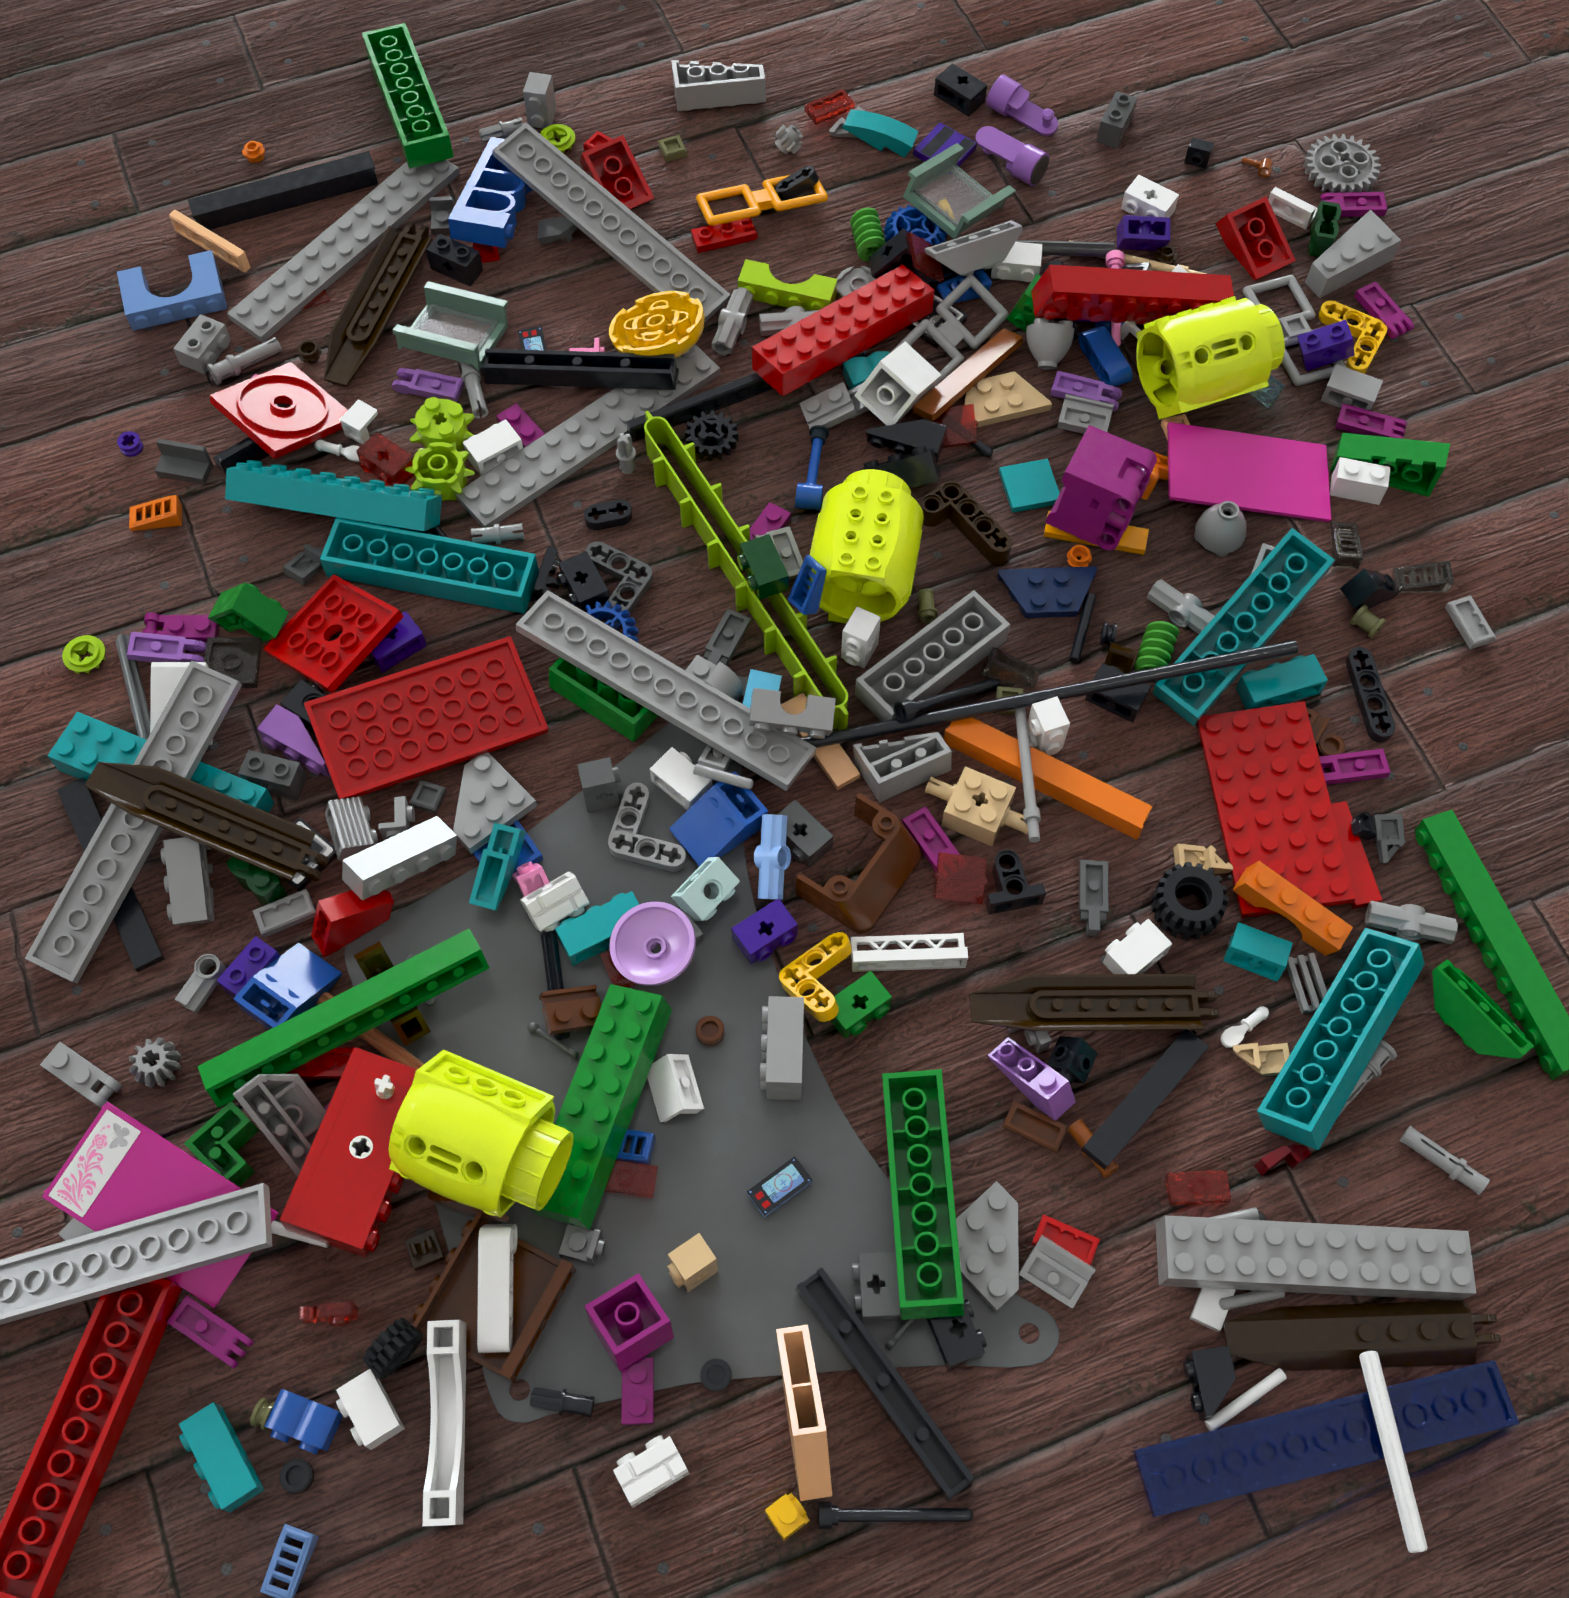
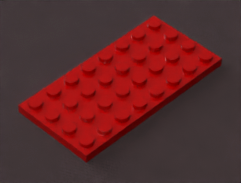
[304,636,549,800]
[1197,701,1356,918]

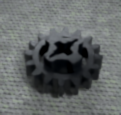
[684,410,739,461]

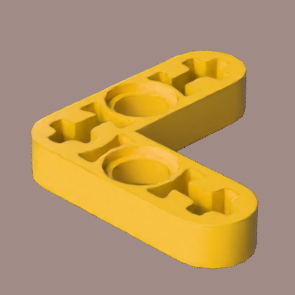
[1318,301,1388,374]
[779,932,852,1022]

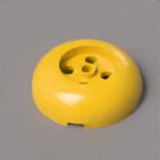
[609,291,705,358]

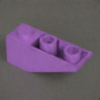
[257,704,330,778]
[988,1037,1076,1121]

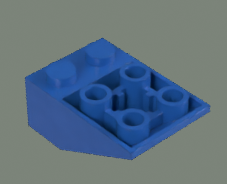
[669,771,768,867]
[234,943,343,1030]

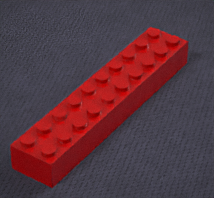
[0,1278,183,1598]

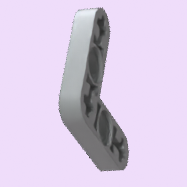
[608,783,686,872]

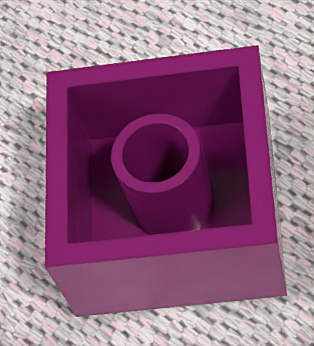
[584,1273,674,1371]

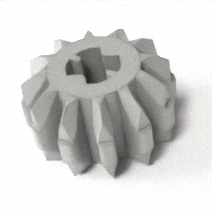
[129,1037,181,1089]

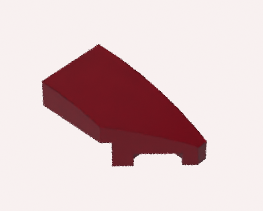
[1254,1145,1312,1175]

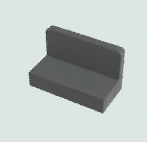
[155,439,213,485]

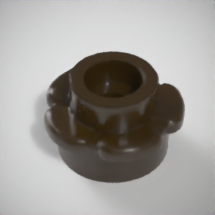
[1155,246,1178,265]
[297,340,322,363]

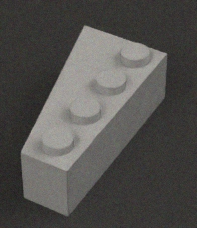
[671,60,766,111]
[1305,210,1401,298]

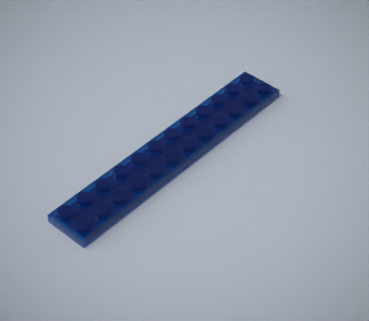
[1133,1360,1520,1518]

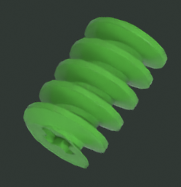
[850,208,886,262]
[1134,621,1179,682]

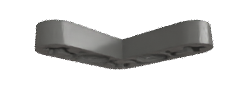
[586,541,653,623]

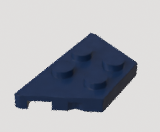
[997,566,1097,618]

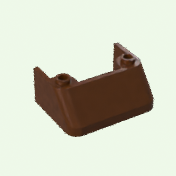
[796,793,922,934]

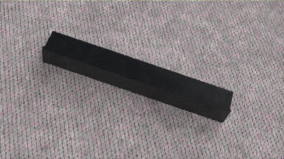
[188,151,378,230]
[481,348,679,390]
[795,1267,975,1502]

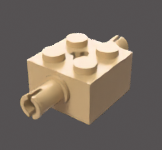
[925,767,1028,846]

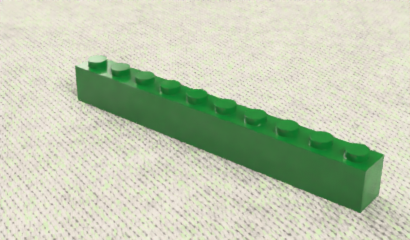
[1414,810,1569,1080]
[197,929,490,1108]

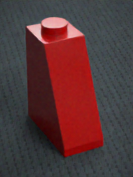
[311,890,394,957]

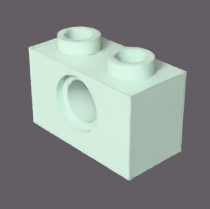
[671,857,740,921]

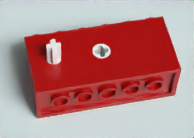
[280,1047,418,1258]

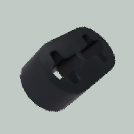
[776,166,819,201]
[584,499,632,530]

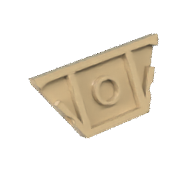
[961,371,1052,430]

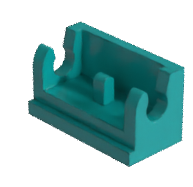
[1223,922,1293,982]

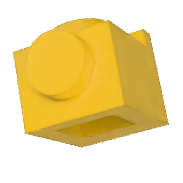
[765,1493,810,1541]

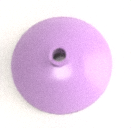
[610,902,696,986]

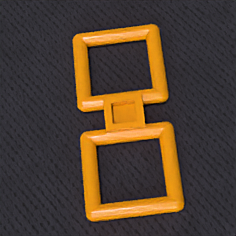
[696,174,828,226]

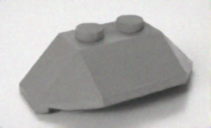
[925,220,1023,276]
[233,1074,326,1177]

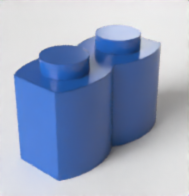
[265,1389,343,1454]

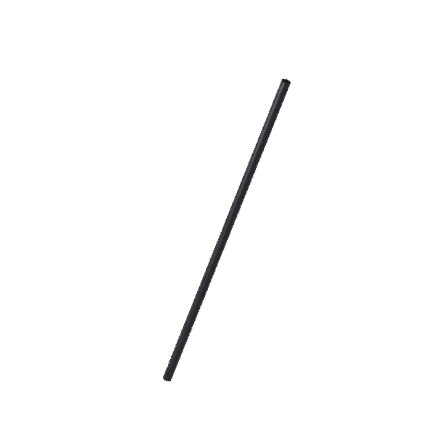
[800,640,1298,748]

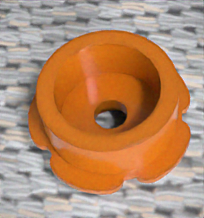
[242,141,265,163]
[1067,545,1092,567]

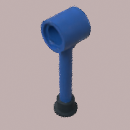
[795,425,829,511]

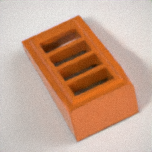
[129,495,182,531]

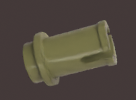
[917,588,938,623]

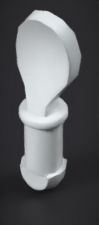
[315,440,367,462]
[1221,1006,1269,1048]

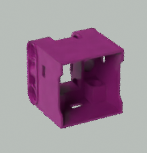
[1045,425,1157,550]

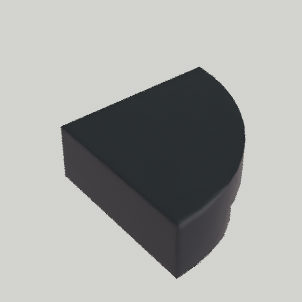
[1351,812,1377,840]

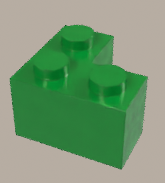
[208,582,289,642]
[184,1101,259,1187]

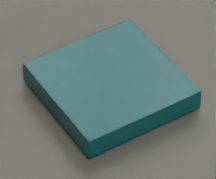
[999,459,1060,513]

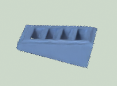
[260,1524,319,1598]

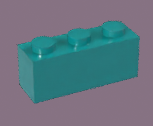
[1236,654,1328,710]
[555,891,640,967]
[179,1402,265,1513]

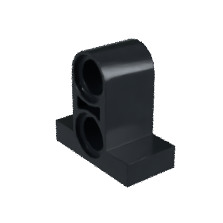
[986,849,1046,915]

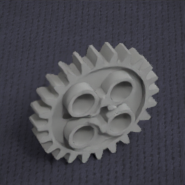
[1303,134,1381,193]

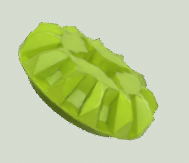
[540,124,575,154]
[62,635,107,674]

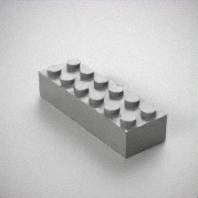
[855,590,1010,721]

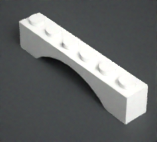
[422,1320,467,1526]

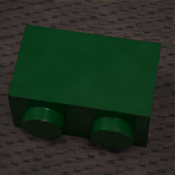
[737,534,789,600]

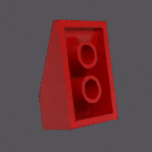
[580,135,654,210]
[1215,196,1296,281]

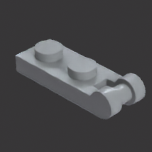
[40,1042,123,1109]

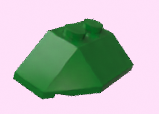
[1432,959,1534,1059]

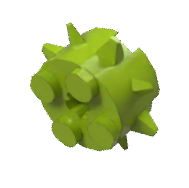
[410,397,475,452]
[405,442,475,501]

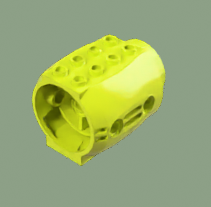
[1136,296,1285,420]
[808,469,924,624]
[389,1050,574,1218]

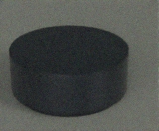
[700,1359,732,1392]
[279,1459,314,1494]

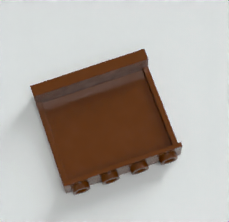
[412,1214,576,1383]

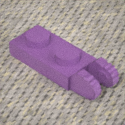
[392,368,464,402]
[1050,371,1122,412]
[127,632,208,662]

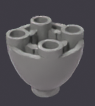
[1026,318,1075,370]
[1194,501,1247,557]

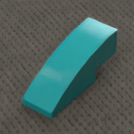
[842,109,919,158]
[469,822,526,911]

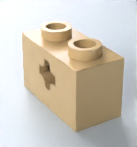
[667,1233,718,1292]

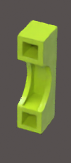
[738,259,837,311]

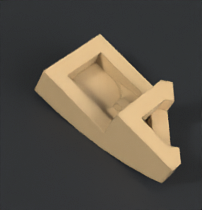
[1173,844,1233,874]
[1232,1043,1290,1076]

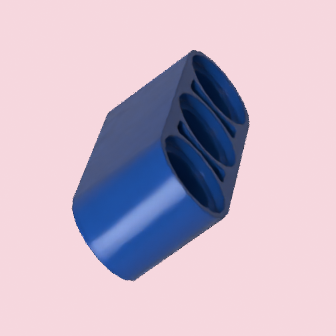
[1078,325,1133,387]

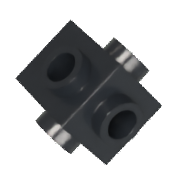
[1047,1036,1098,1085]

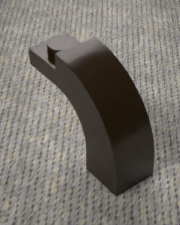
[354,941,431,1046]

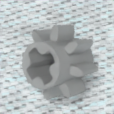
[775,125,803,154]

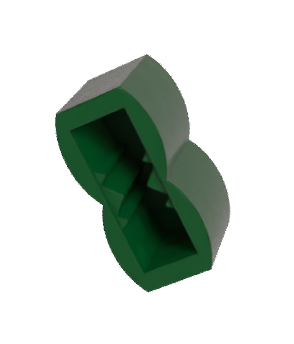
[1308,201,1341,257]
[227,857,288,906]

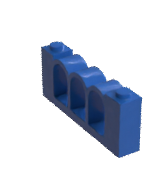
[448,137,533,248]

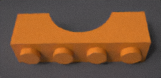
[1232,861,1353,956]

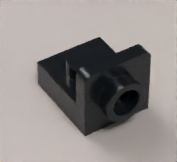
[1184,137,1214,169]

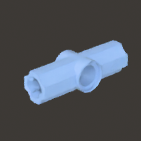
[754,814,791,900]

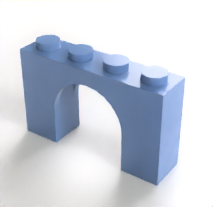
[117,250,228,331]

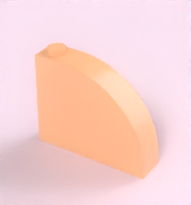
[776,1325,832,1501]

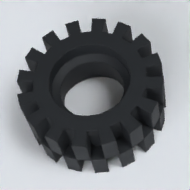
[362,1318,423,1379]

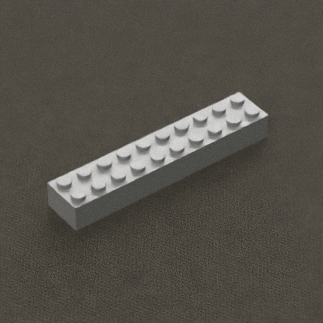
[1155,1215,1476,1300]

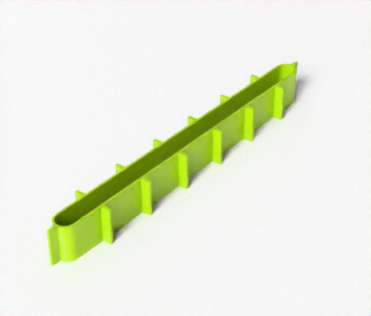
[644,410,848,730]

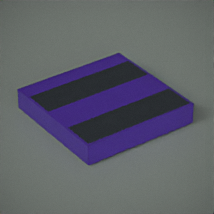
[913,123,977,176]

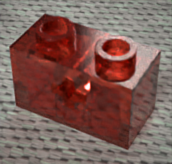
[356,432,414,487]

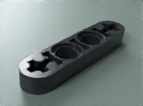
[1346,647,1395,743]

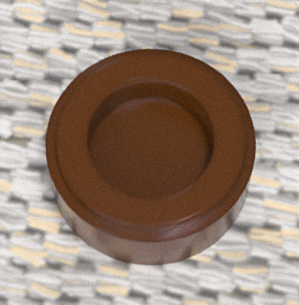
[1316,733,1345,757]
[695,1016,725,1046]

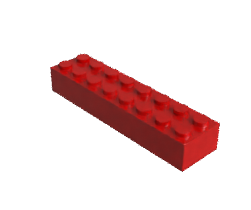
[752,265,934,396]
[1031,265,1234,324]

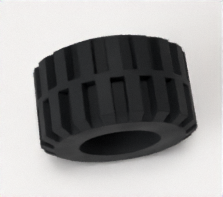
[1151,862,1229,940]

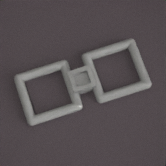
[891,275,1009,393]
[1243,275,1346,386]

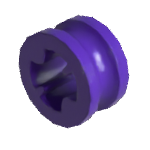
[117,431,143,457]

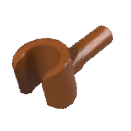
[1241,157,1272,178]

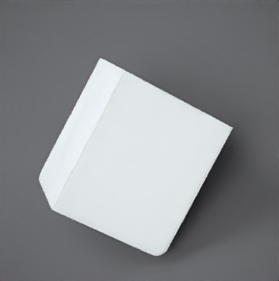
[340,399,378,446]

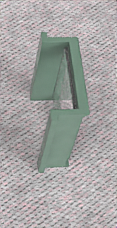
[903,143,1016,239]
[392,281,508,371]

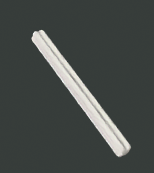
[1359,1351,1428,1553]

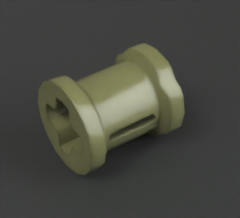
[1350,605,1386,639]

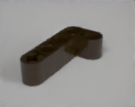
[920,481,1012,566]

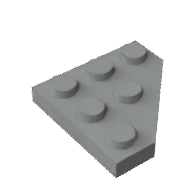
[453,752,537,854]
[956,1181,1019,1313]

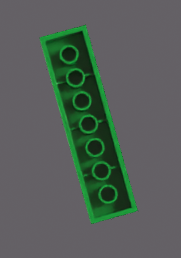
[362,23,454,169]
[528,984,673,1230]
[882,1069,964,1320]

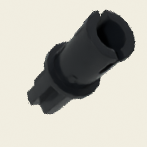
[530,1387,595,1418]

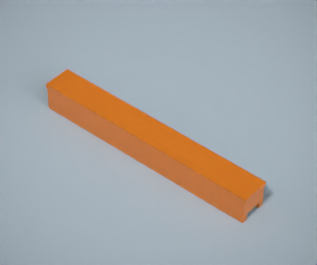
[943,717,1153,840]

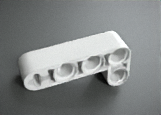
[477,1224,518,1353]

